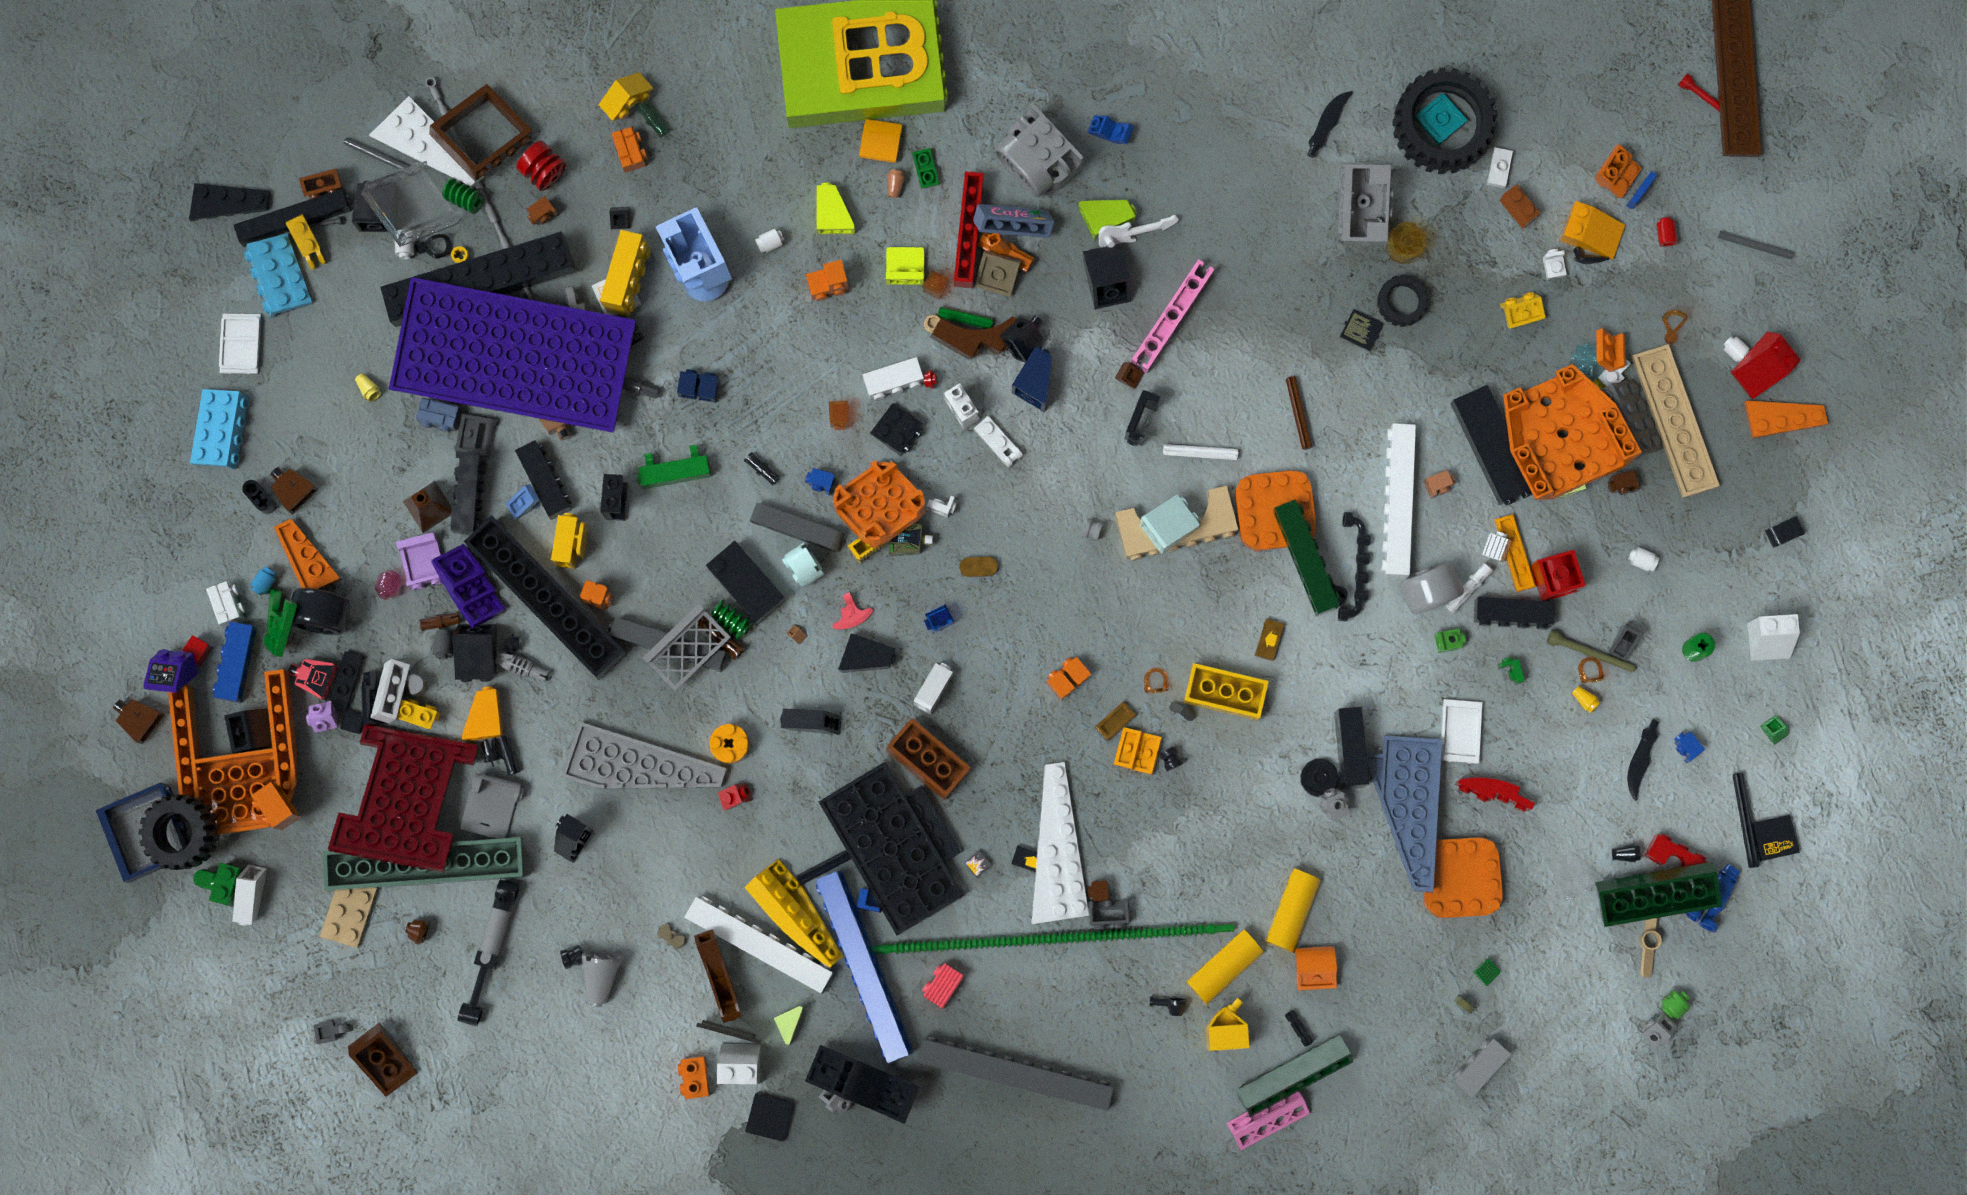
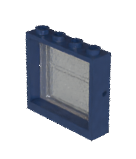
[96,782,191,883]

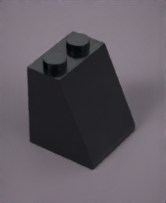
[352,181,399,233]
[1083,244,1131,309]
[452,624,497,682]

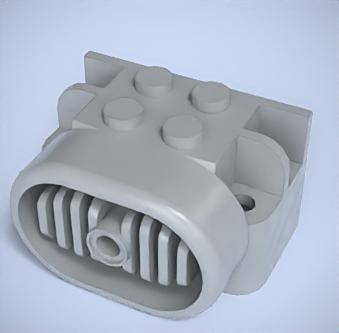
[994,103,1084,197]
[1338,163,1393,242]

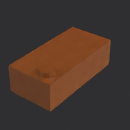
[886,718,971,801]

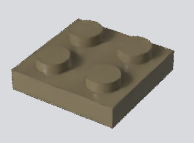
[974,250,1021,297]

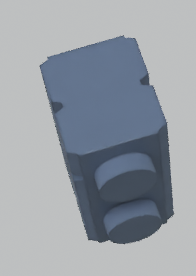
[416,398,461,433]

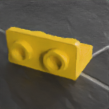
[1500,292,1545,329]

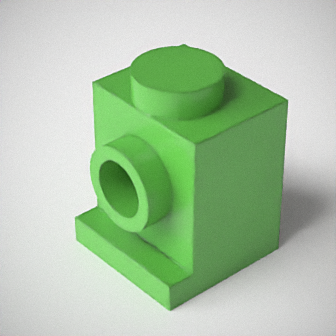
[1435,628,1466,653]

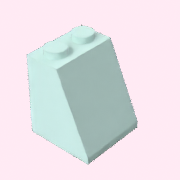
[1139,495,1200,555]

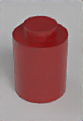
[1656,217,1678,247]

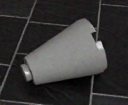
[582,951,621,1007]

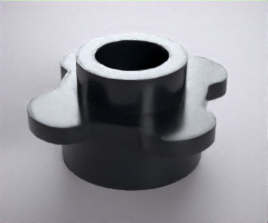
[505,633,519,653]

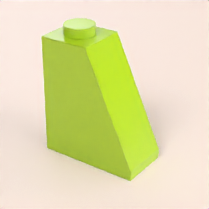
[1078,200,1137,240]

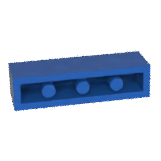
[213,622,257,703]

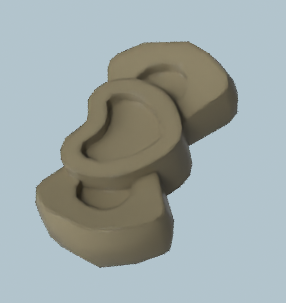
[658,923,685,949]

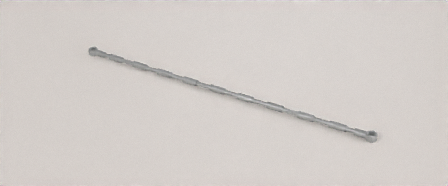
[425,77,534,301]

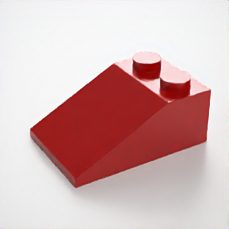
[1731,332,1801,399]

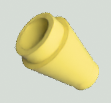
[355,373,381,402]

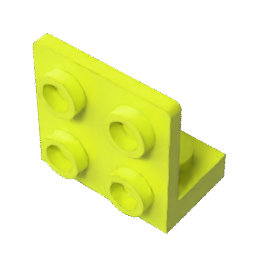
[886,247,924,285]

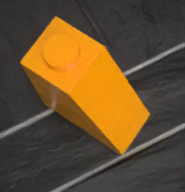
[462,686,504,742]

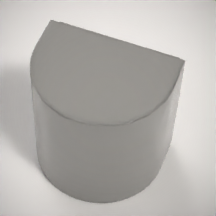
[406,675,427,697]

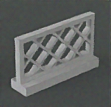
[643,604,730,691]

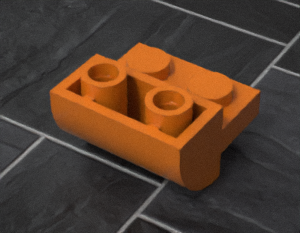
[1595,144,1642,198]
[1295,946,1337,990]

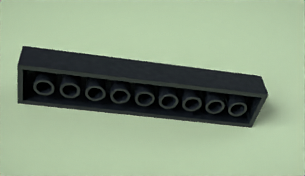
[380,231,576,327]
[464,515,626,680]

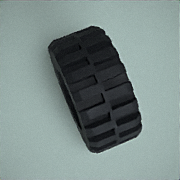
[138,795,220,870]

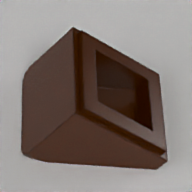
[1115,363,1144,389]

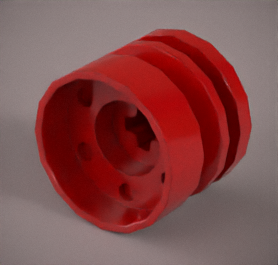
[516,140,567,191]

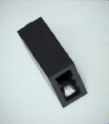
[838,633,897,673]
[780,708,841,735]

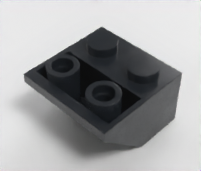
[224,708,272,754]

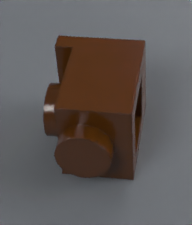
[1607,470,1640,495]

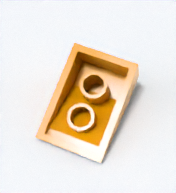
[1560,201,1625,260]

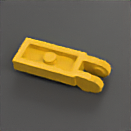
[286,214,326,270]

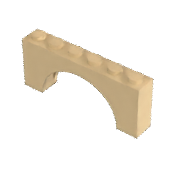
[1115,486,1238,561]

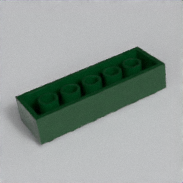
[1595,862,1722,927]

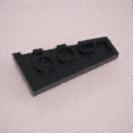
[189,183,271,221]

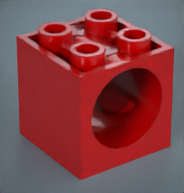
[1530,549,1586,601]

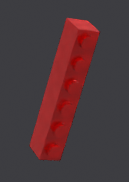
[954,171,984,288]

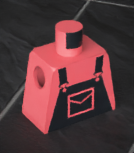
[288,659,338,701]

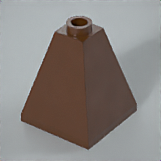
[403,481,452,533]

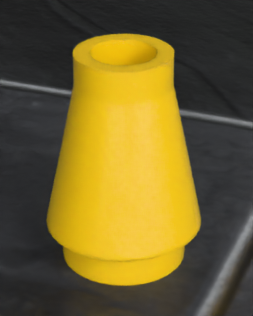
[1572,686,1601,713]

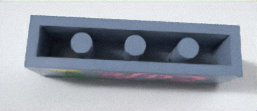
[973,204,1054,238]

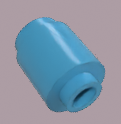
[250,566,278,596]

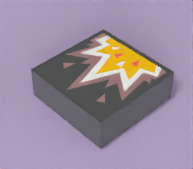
[964,850,991,878]

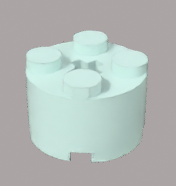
[782,542,825,587]

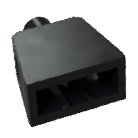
[1000,315,1043,363]

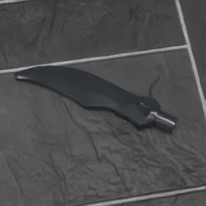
[1307,91,1353,158]
[1627,719,1659,801]

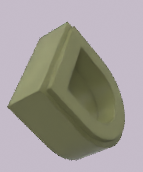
[1454,996,1475,1014]

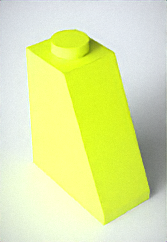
[817,183,855,234]

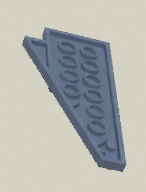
[1366,736,1442,893]

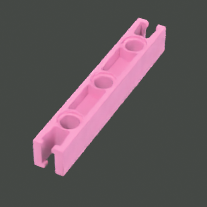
[1131,259,1214,373]

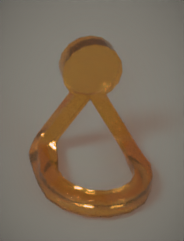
[1662,310,1688,344]
[1578,657,1604,683]
[1144,668,1169,694]

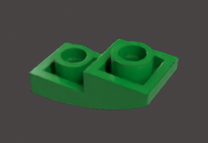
[912,148,939,189]

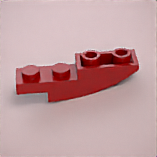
[1455,777,1535,812]

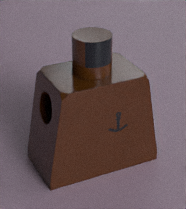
[270,467,319,514]
[113,699,164,744]

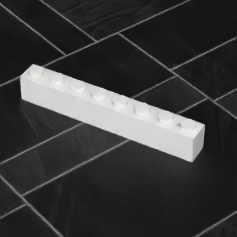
[1381,423,1416,578]
[684,896,833,994]

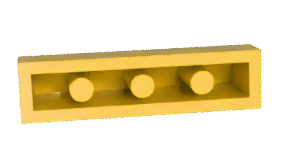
[1265,868,1321,953]
[1186,929,1264,1006]

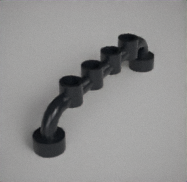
[1338,512,1371,622]

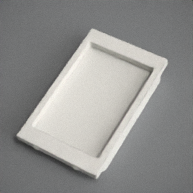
[219,313,261,375]
[1441,699,1482,764]

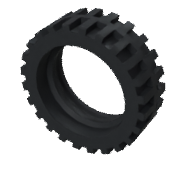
[1393,68,1498,174]

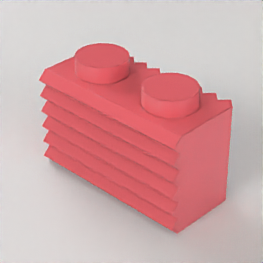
[922,963,964,1009]

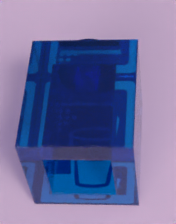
[923,604,954,634]

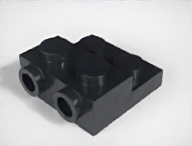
[870,403,924,456]

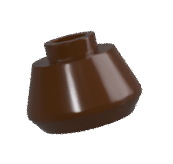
[405,919,429,945]

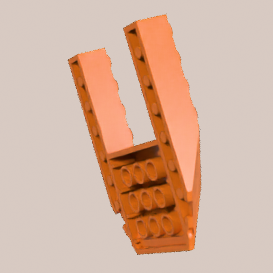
[168,669,297,835]

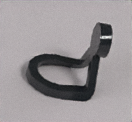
[415,234,451,259]

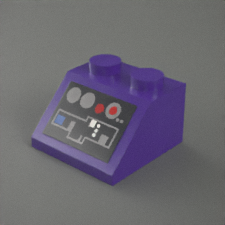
[143,649,198,693]

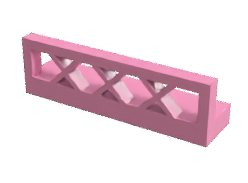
[1227,1091,1310,1150]

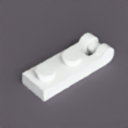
[974,416,1023,468]

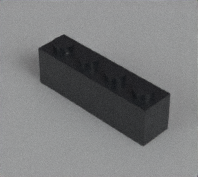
[515,440,572,520]
[1474,597,1555,630]

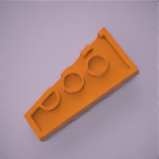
[1744,401,1828,439]
[274,519,341,590]

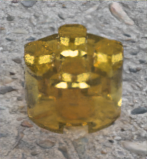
[1386,222,1426,264]

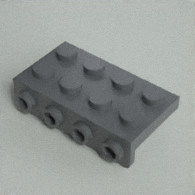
[1600,380,1662,456]

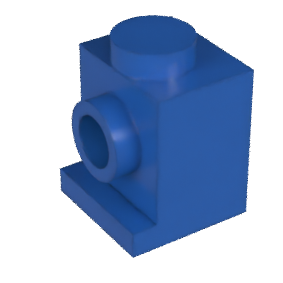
[805,468,835,496]
[1674,732,1705,763]

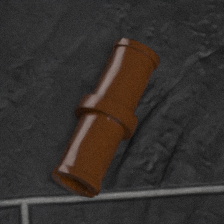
[419,612,460,632]

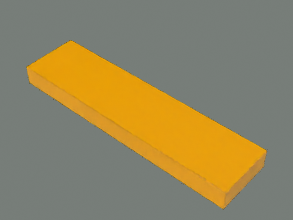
[1494,514,1536,593]

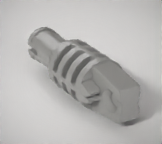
[495,652,549,683]

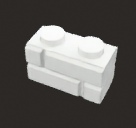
[206,581,245,627]

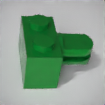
[193,863,244,907]

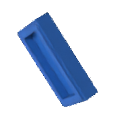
[1626,171,1657,209]

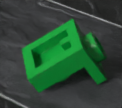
[1498,657,1525,685]

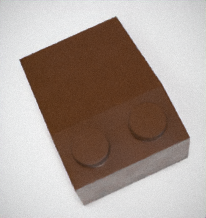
[348,1022,417,1097]

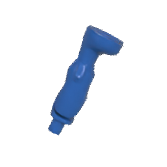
[1685,864,1740,933]

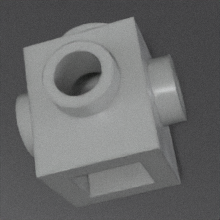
[1319,788,1350,821]
[1642,1013,1677,1048]
[819,1090,853,1115]

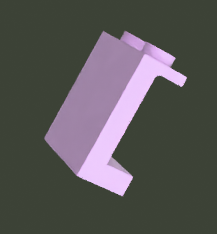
[396,532,442,590]

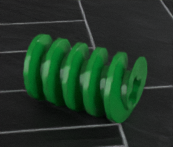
[442,177,484,214]
[711,599,753,640]
[1682,633,1715,662]

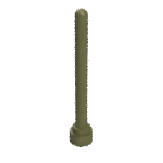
[1546,629,1636,672]

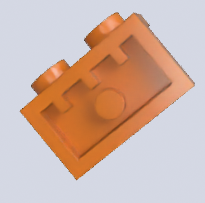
[1596,328,1626,372]

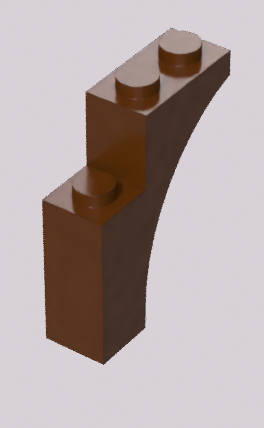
[930,316,1017,360]
[694,929,742,1023]

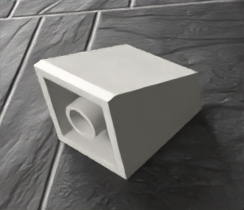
[1747,614,1800,661]
[717,1044,761,1084]

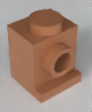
[1424,470,1456,499]

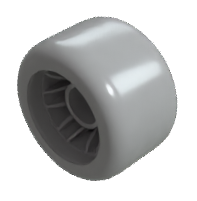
[1400,562,1464,614]

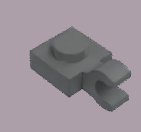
[313,1021,351,1044]

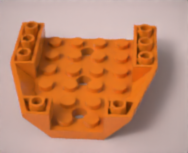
[1503,364,1642,500]

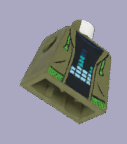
[889,523,933,556]

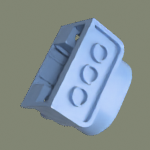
[655,207,732,301]

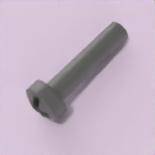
[318,216,343,226]

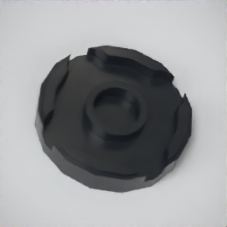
[1300,759,1339,798]

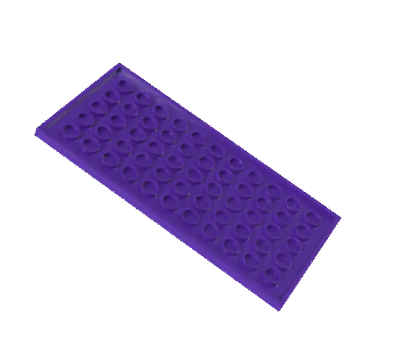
[389,277,636,433]

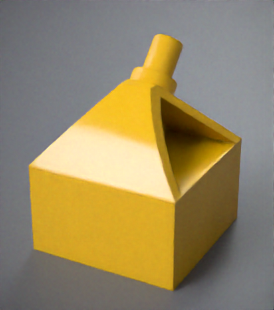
[1205,998,1250,1051]

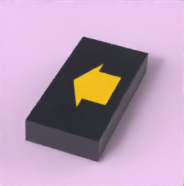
[1011,845,1037,872]

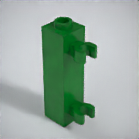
[636,444,711,489]

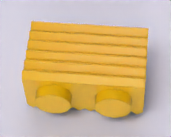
[848,538,889,563]

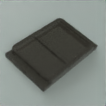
[696,1020,761,1043]

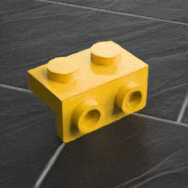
[396,698,441,730]

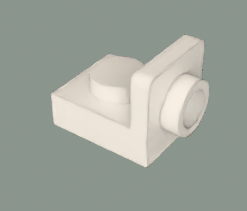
[1543,249,1567,280]
[926,496,957,518]

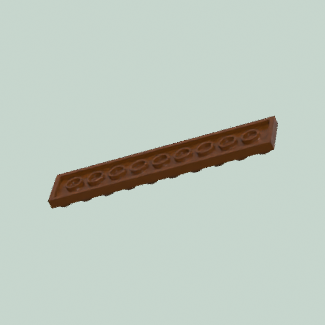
[1711,0,1761,157]

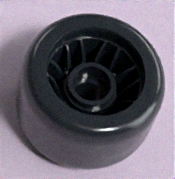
[291,588,350,635]

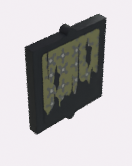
[1340,309,1383,351]

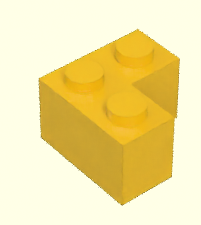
[599,72,653,121]

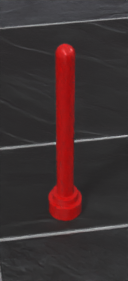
[1678,73,1719,111]

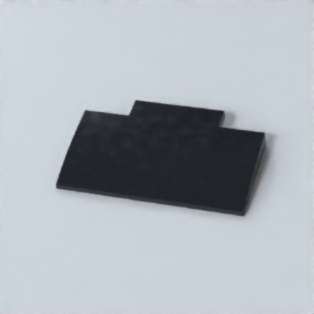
[818,762,965,936]

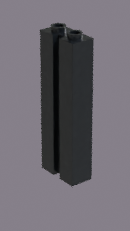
[1450,385,1532,506]

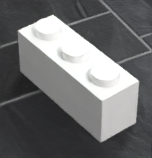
[862,357,924,400]
[371,659,410,723]

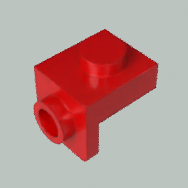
[718,783,752,811]

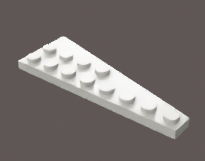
[1031,762,1089,924]

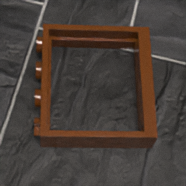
[429,84,532,181]

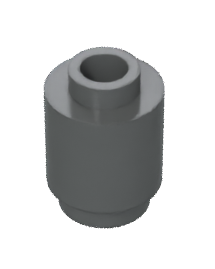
[432,630,453,659]

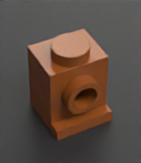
[527,196,558,226]

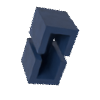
[677,369,720,403]

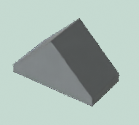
[1608,624,1644,662]

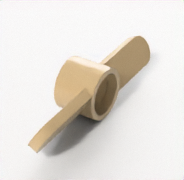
[1639,918,1662,978]

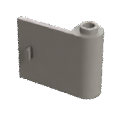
[459,772,523,839]

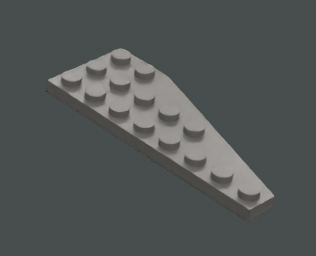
[561,722,727,789]

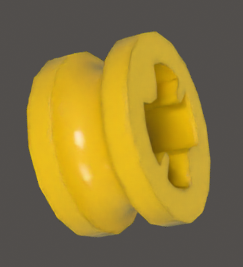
[451,246,469,263]

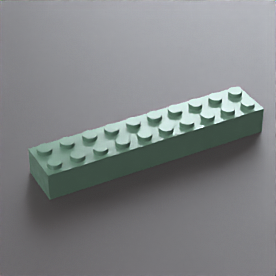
[323,837,525,892]

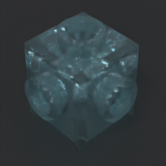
[1571,345,1598,376]

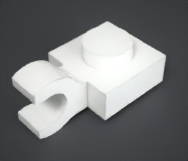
[1597,360,1631,387]

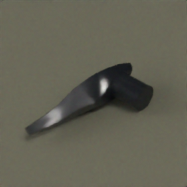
[1573,247,1609,264]

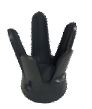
[476,737,499,767]

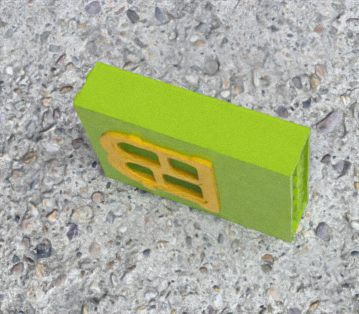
[775,0,948,128]

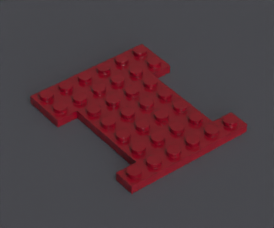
[328,725,479,873]

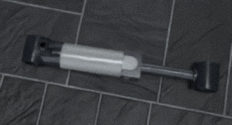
[457,879,520,1027]

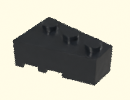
[554,814,594,863]

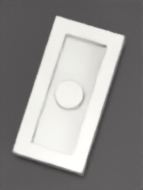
[1486,147,1513,188]

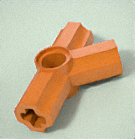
[977,232,1034,273]

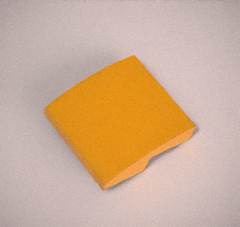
[859,119,902,163]
[1114,727,1163,775]

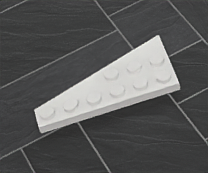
[369,96,484,187]

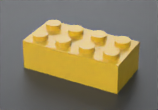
[600,230,651,317]
[1183,663,1269,721]

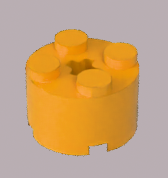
[709,724,750,764]

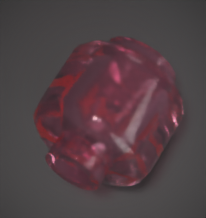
[374,570,403,600]

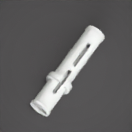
[1445,563,1492,613]

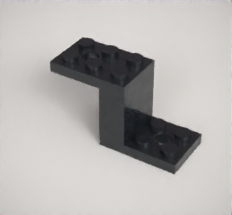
[805,1045,920,1124]

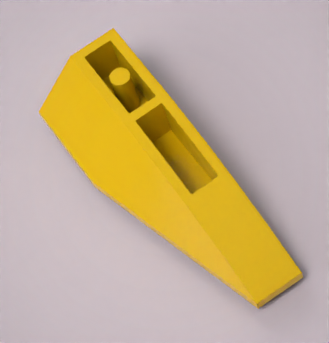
[744,859,843,967]

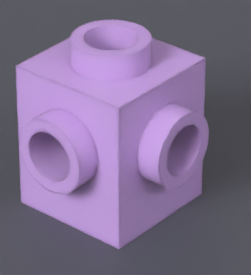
[306,701,338,733]

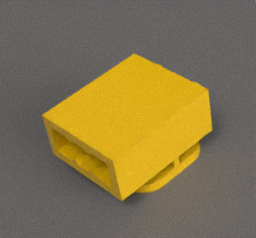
[551,513,589,569]

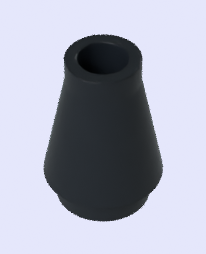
[1611,843,1641,863]

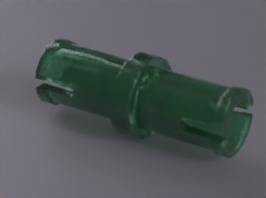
[636,101,669,137]

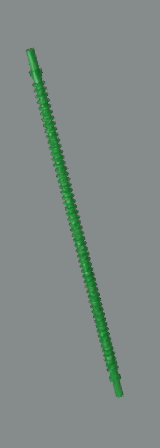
[868,924,1234,954]

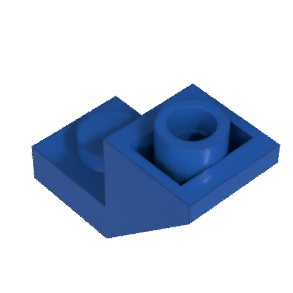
[1088,116,1134,144]

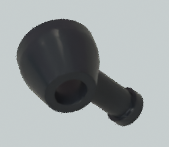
[1150,996,1187,1016]

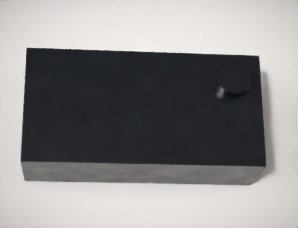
[706,541,786,626]
[1334,707,1369,789]

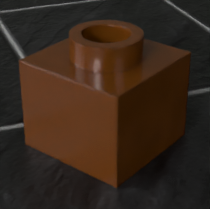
[1088,881,1109,902]

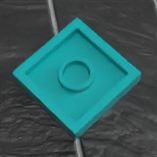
[1414,93,1468,145]

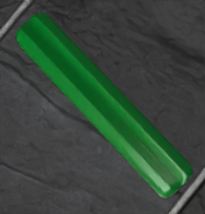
[937,307,993,329]

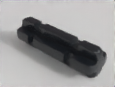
[1285,1010,1313,1046]

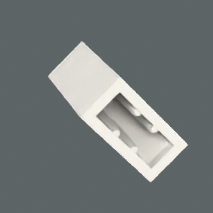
[913,663,953,715]
[232,864,267,926]

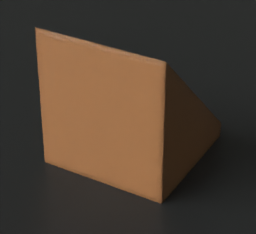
[786,625,807,645]

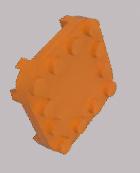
[833,460,926,548]
[1234,471,1316,552]
[1423,838,1503,918]

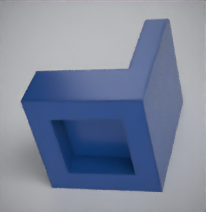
[857,888,881,913]

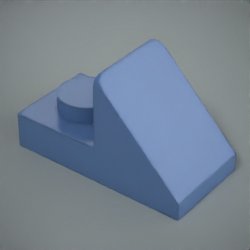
[506,484,540,520]

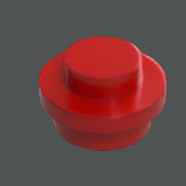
[924,370,938,389]

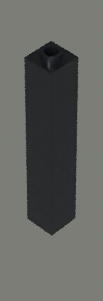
[234,189,352,247]

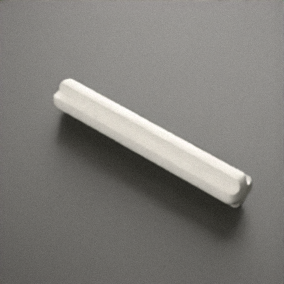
[1163,444,1238,460]

